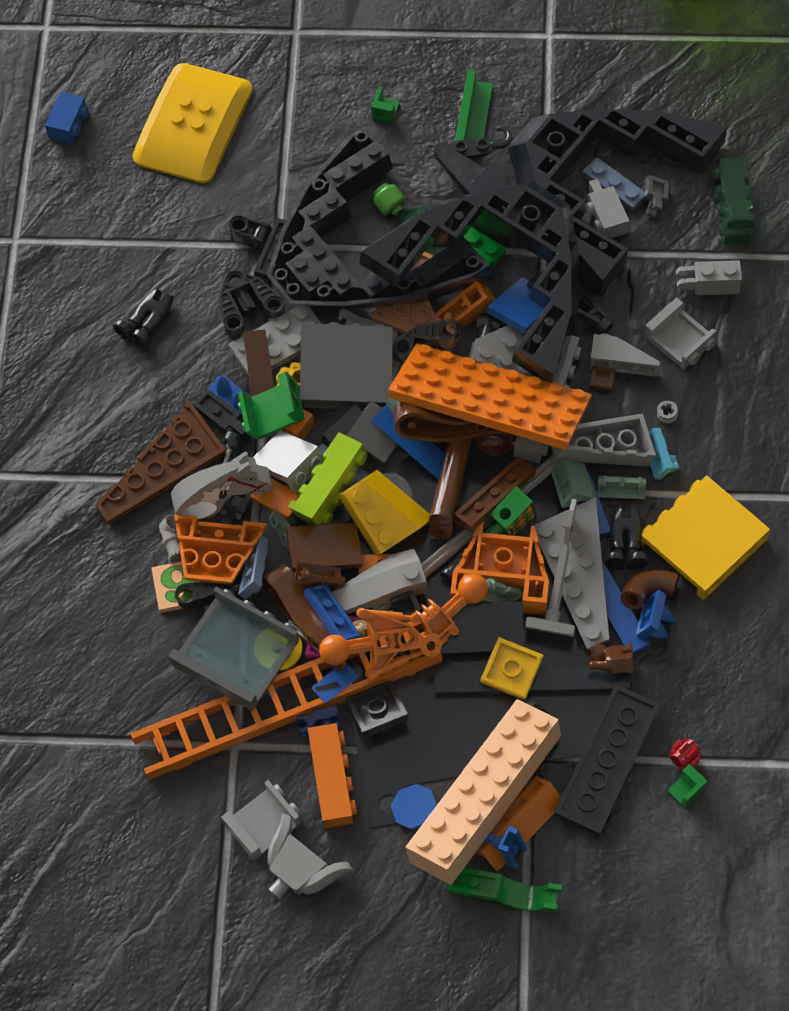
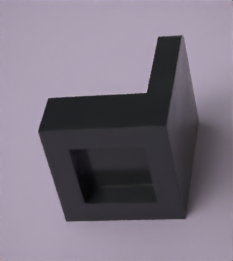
[390,590,422,623]

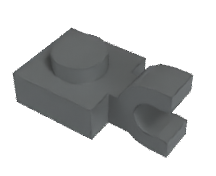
[644,175,669,218]

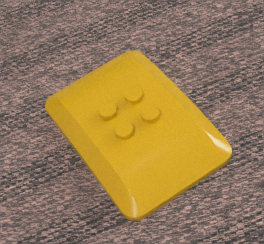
[133,63,253,183]

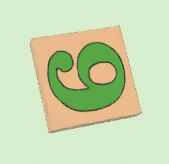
[152,561,200,613]

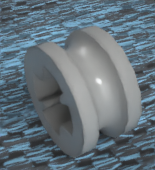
[657,401,678,424]

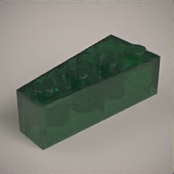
[714,157,755,245]

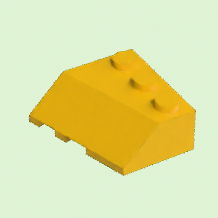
[338,470,430,554]

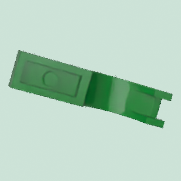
[447,868,563,912]

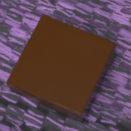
[589,366,616,393]

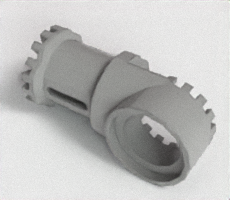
[159,515,182,564]

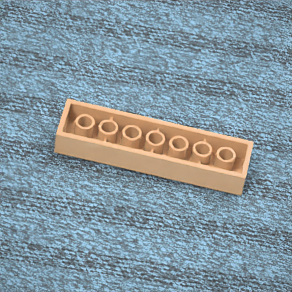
[406,699,561,885]

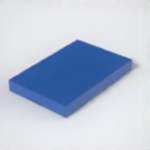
[487,277,545,334]

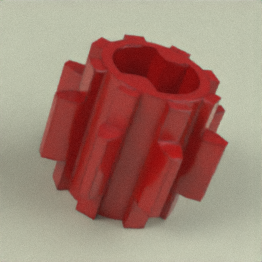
[669,738,702,770]

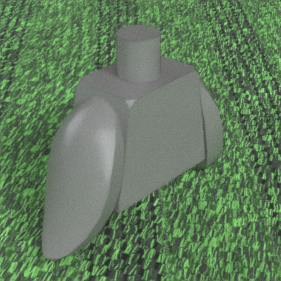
[267,813,354,899]

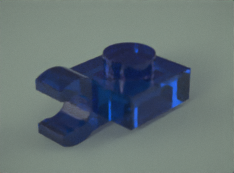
[296,706,339,736]

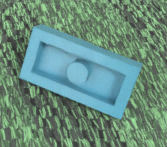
[649,428,679,480]

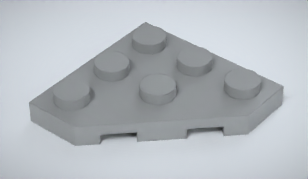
[469,325,534,376]

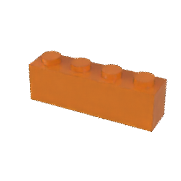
[308,723,357,829]

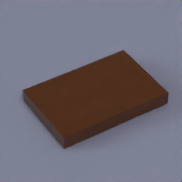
[286,523,363,572]

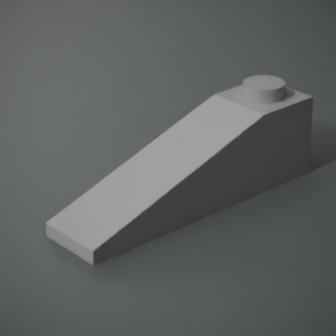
[332,549,427,614]

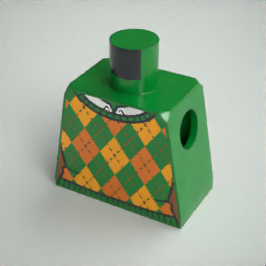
[485,486,538,536]

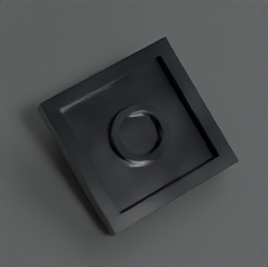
[346,680,409,738]

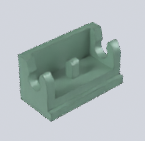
[551,457,595,508]

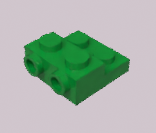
[464,227,506,271]

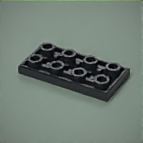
[426,601,525,654]

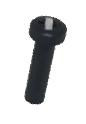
[440,544,469,583]

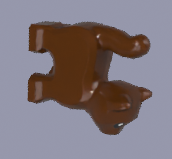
[588,643,634,674]

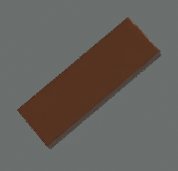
[242,329,274,397]

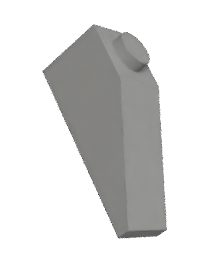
[590,334,660,377]

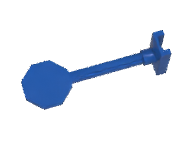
[391,784,527,870]

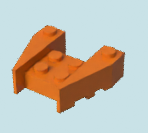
[450,521,549,616]

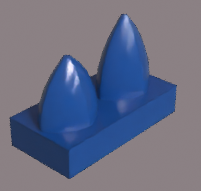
[208,374,250,418]
[635,590,676,640]

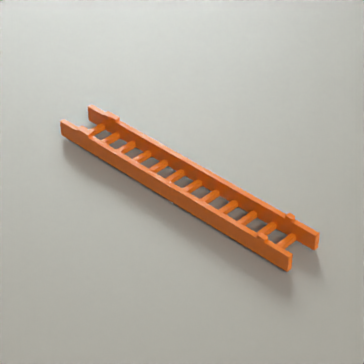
[130,621,442,780]

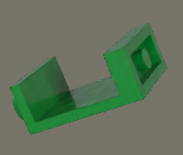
[238,371,305,440]

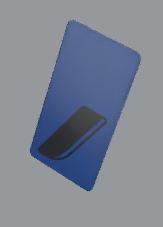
[312,663,358,703]

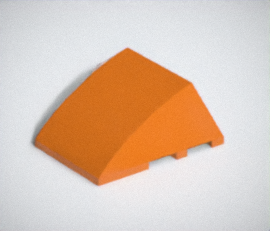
[174,514,267,585]

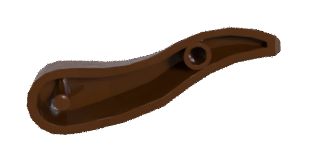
[393,401,517,442]
[262,564,347,671]

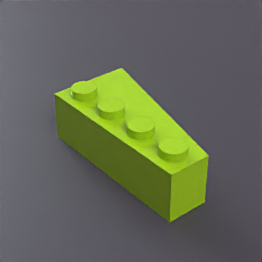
[288,433,367,525]

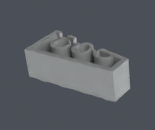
[551,414,656,467]

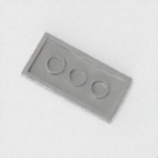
[229,306,321,376]

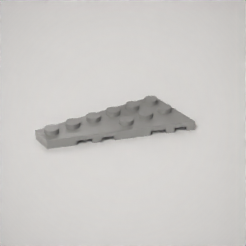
[533,497,610,652]

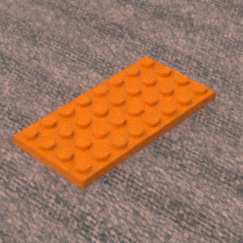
[387,344,592,450]

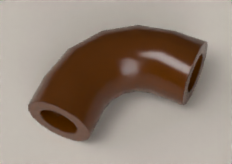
[620,570,679,609]

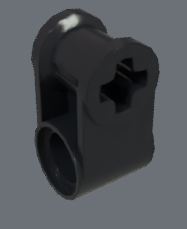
[229,215,272,250]

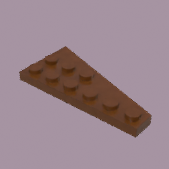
[95,400,226,525]

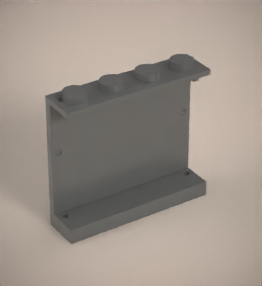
[300,321,392,410]

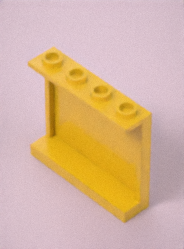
[641,475,770,600]

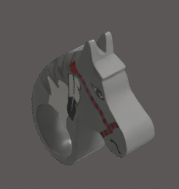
[171,452,273,520]

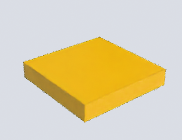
[480,637,544,700]

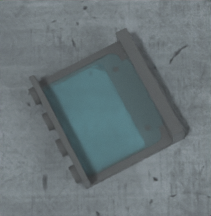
[168,587,299,711]

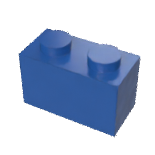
[45,92,88,144]

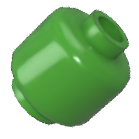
[373,183,406,217]

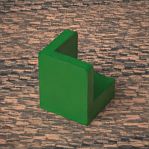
[371,87,400,124]
[668,764,707,809]

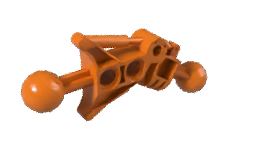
[319,573,488,680]

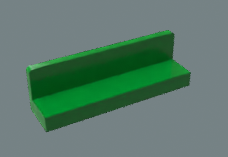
[455,70,493,142]

